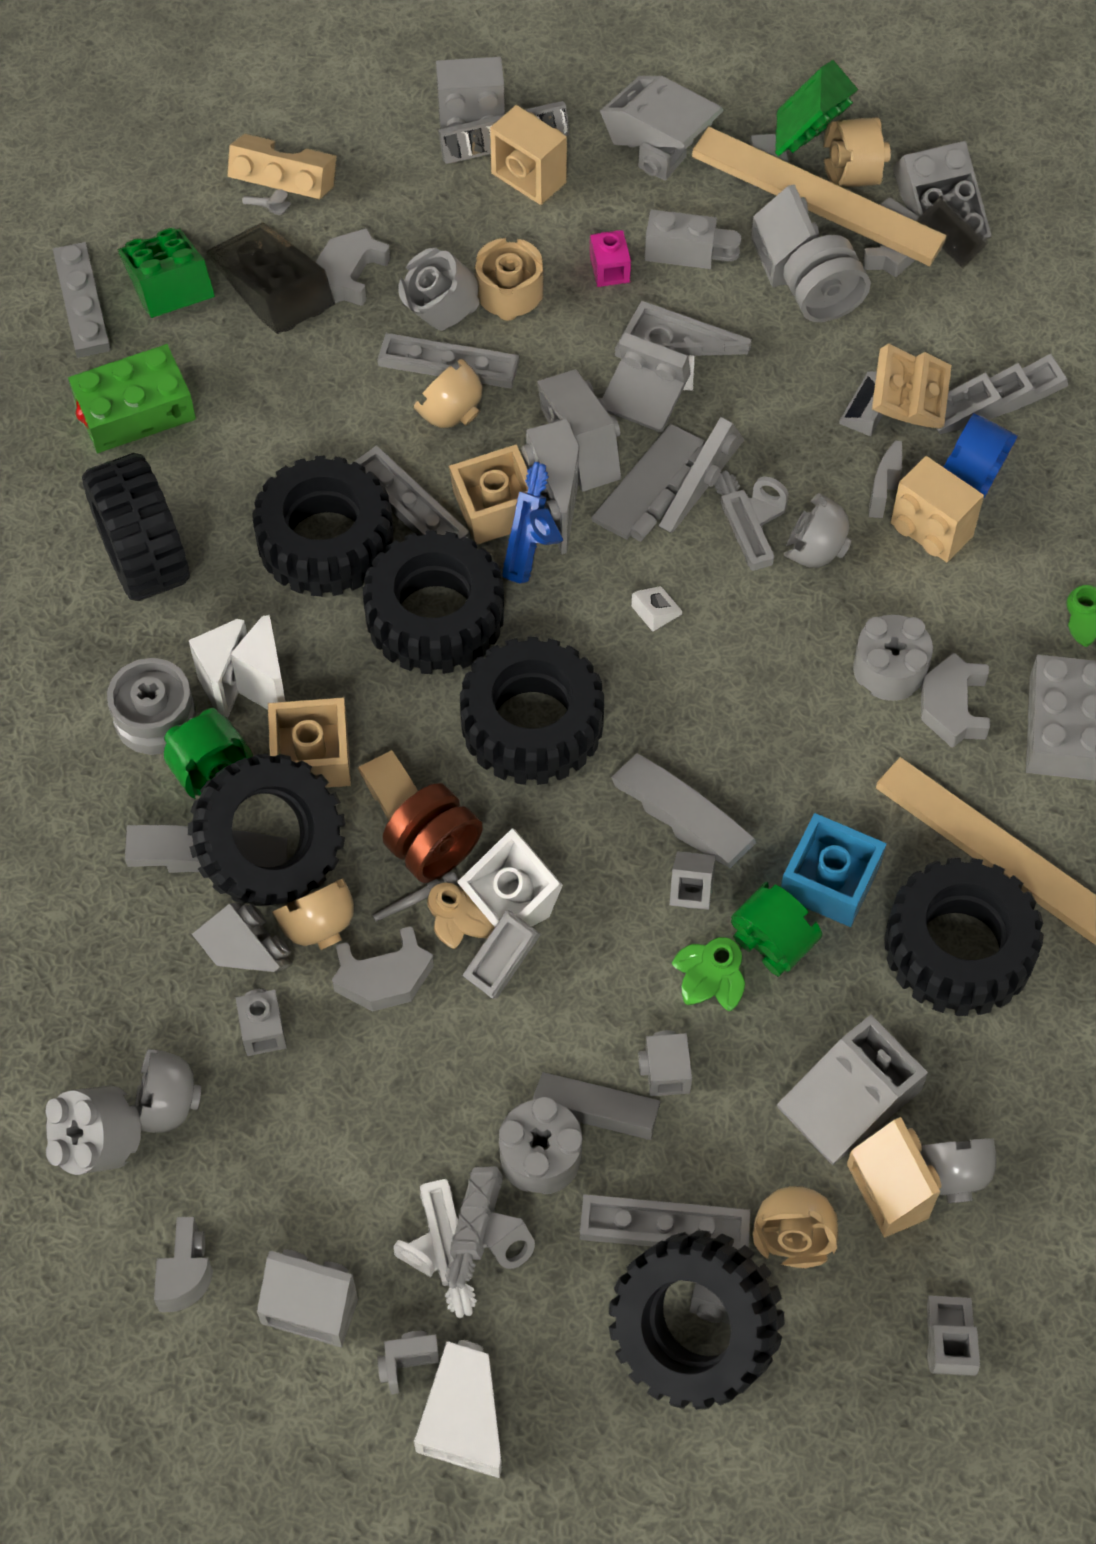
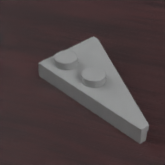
[615,301,752,358]
[659,417,744,534]

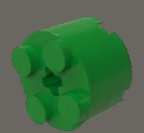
[164,708,253,799]
[731,882,823,977]

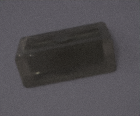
[916,195,989,268]

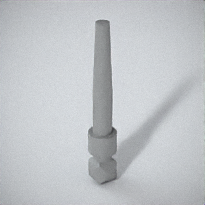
[372,872,458,922]

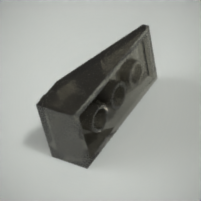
[206,222,335,334]

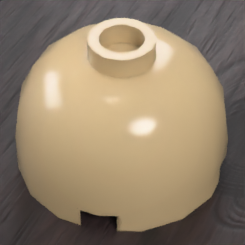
[414,359,483,428]
[272,878,354,950]
[753,1186,839,1268]

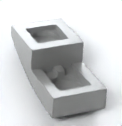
[869,441,902,518]

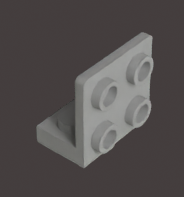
[602,332,691,432]

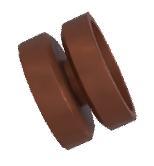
[382,783,483,883]

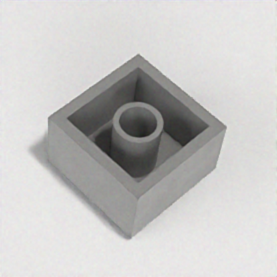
[436,57,505,129]

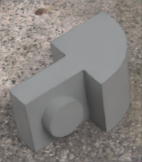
[154,1217,213,1312]
[927,1296,980,1376]

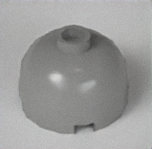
[784,493,852,568]
[135,1049,201,1133]
[920,1138,996,1203]

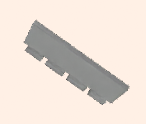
[591,424,706,541]

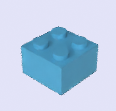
[781,813,887,927]

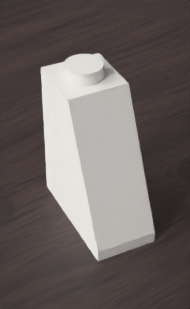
[414,1340,502,1478]

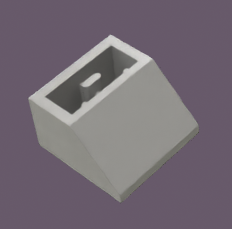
[751,184,819,287]
[192,902,293,972]
[257,1249,358,1348]

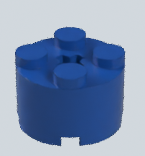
[944,413,1018,498]

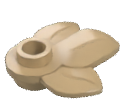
[427,882,495,949]

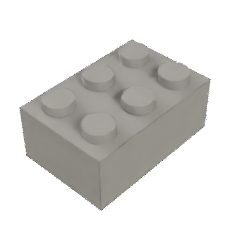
[1026,654,1096,781]

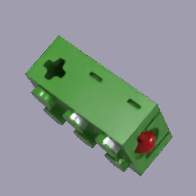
[68,344,196,453]

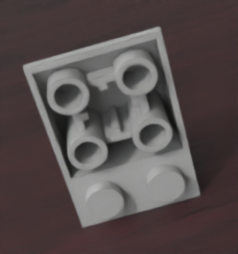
[600,76,723,149]
[893,141,992,250]
[522,419,579,554]
[777,1014,928,1166]

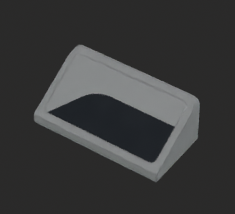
[839,371,883,437]

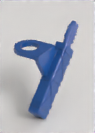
[502,462,564,584]

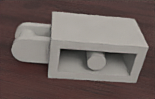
[644,209,741,269]

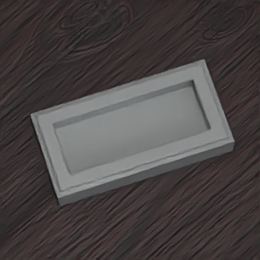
[462,911,541,999]

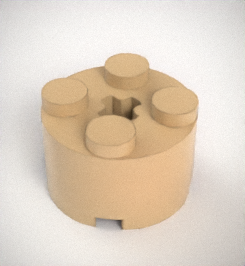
[824,117,891,188]
[475,238,543,321]

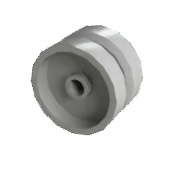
[783,235,871,322]
[107,658,196,755]

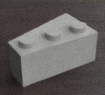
[537,369,621,492]

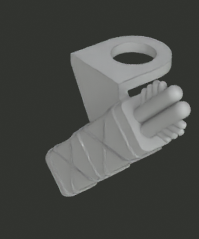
[714,470,789,571]
[445,1166,535,1289]

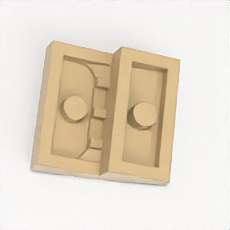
[872,343,952,429]

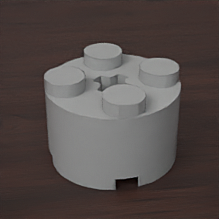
[398,248,479,331]
[853,615,933,701]
[45,1086,141,1175]
[499,1097,582,1194]

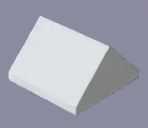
[230,615,285,710]
[189,619,247,718]
[457,828,563,927]

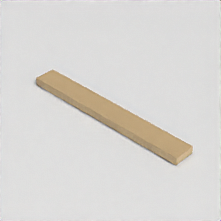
[692,126,947,266]
[876,757,1096,945]

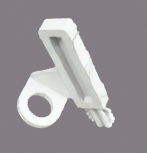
[393,1179,477,1318]

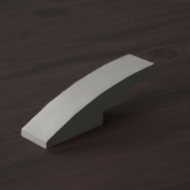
[936,354,1068,434]
[611,753,756,868]
[125,825,287,873]

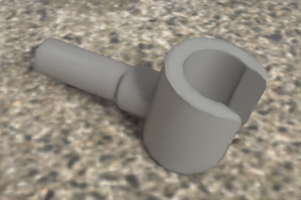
[242,189,291,215]

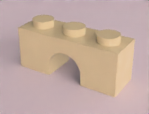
[227,134,337,199]

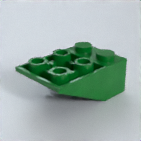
[775,60,859,157]
[117,228,215,318]

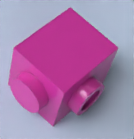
[590,230,631,287]

